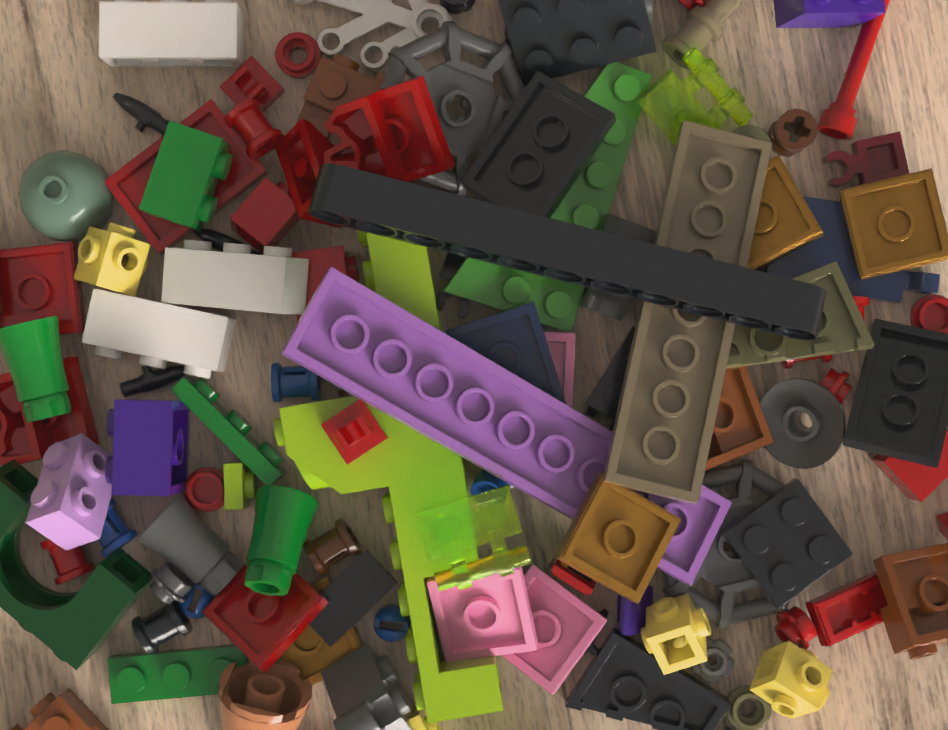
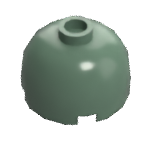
[18,150,113,242]

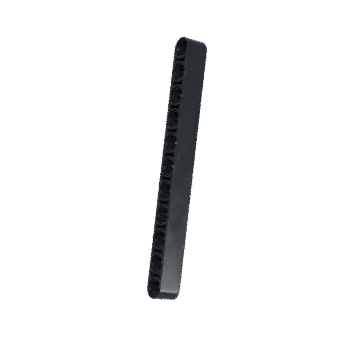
[308,163,826,340]

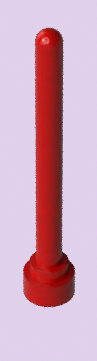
[817,0,890,140]

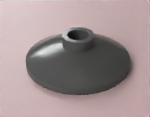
[760,378,846,469]

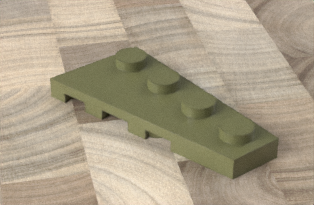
[726,261,875,369]

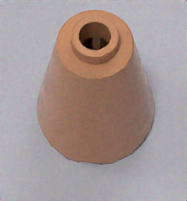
[218,659,312,730]

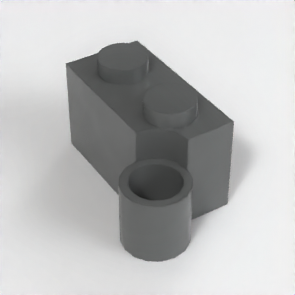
[321,643,413,730]

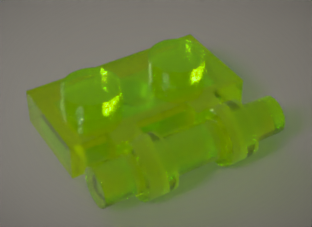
[635,47,753,145]
[415,484,532,592]

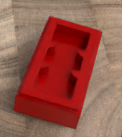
[805,571,888,647]

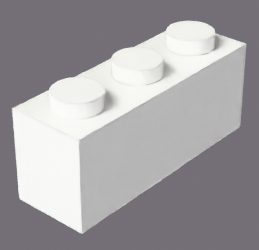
[99,0,244,68]
[161,240,309,315]
[82,288,236,379]

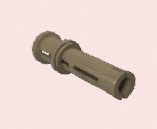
[661,0,743,70]

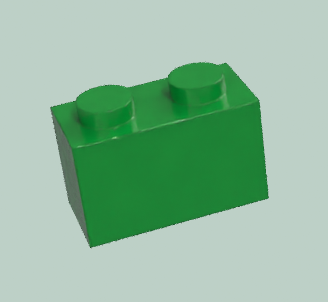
[139,120,233,232]

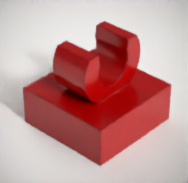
[219,56,285,112]
[321,399,389,465]

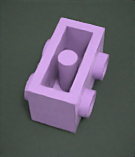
[25,433,112,551]

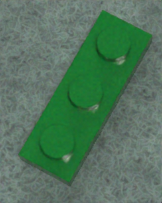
[171,377,287,486]
[108,644,248,704]

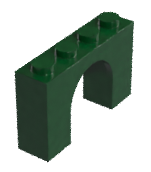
[0,460,153,670]

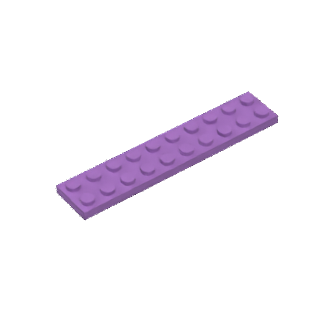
[280,267,732,585]

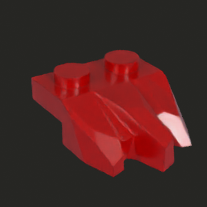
[324,75,455,182]
[0,356,100,465]

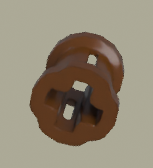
[767,109,817,157]
[303,518,363,576]

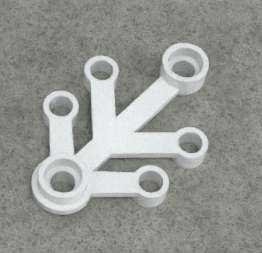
[291,0,452,72]

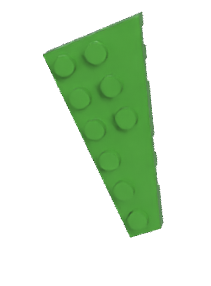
[441,62,652,333]

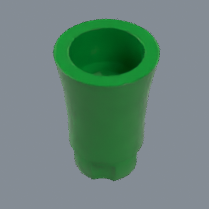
[0,316,72,423]
[244,485,319,596]

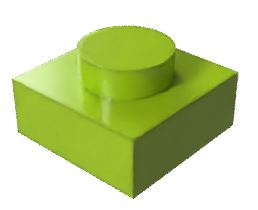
[223,461,257,510]

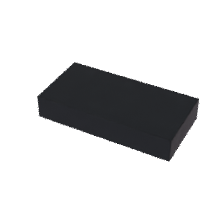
[309,549,398,647]

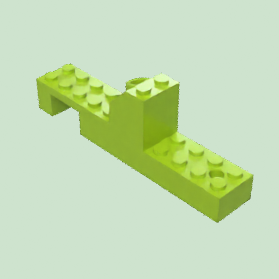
[274,230,503,723]

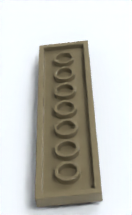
[603,120,772,504]

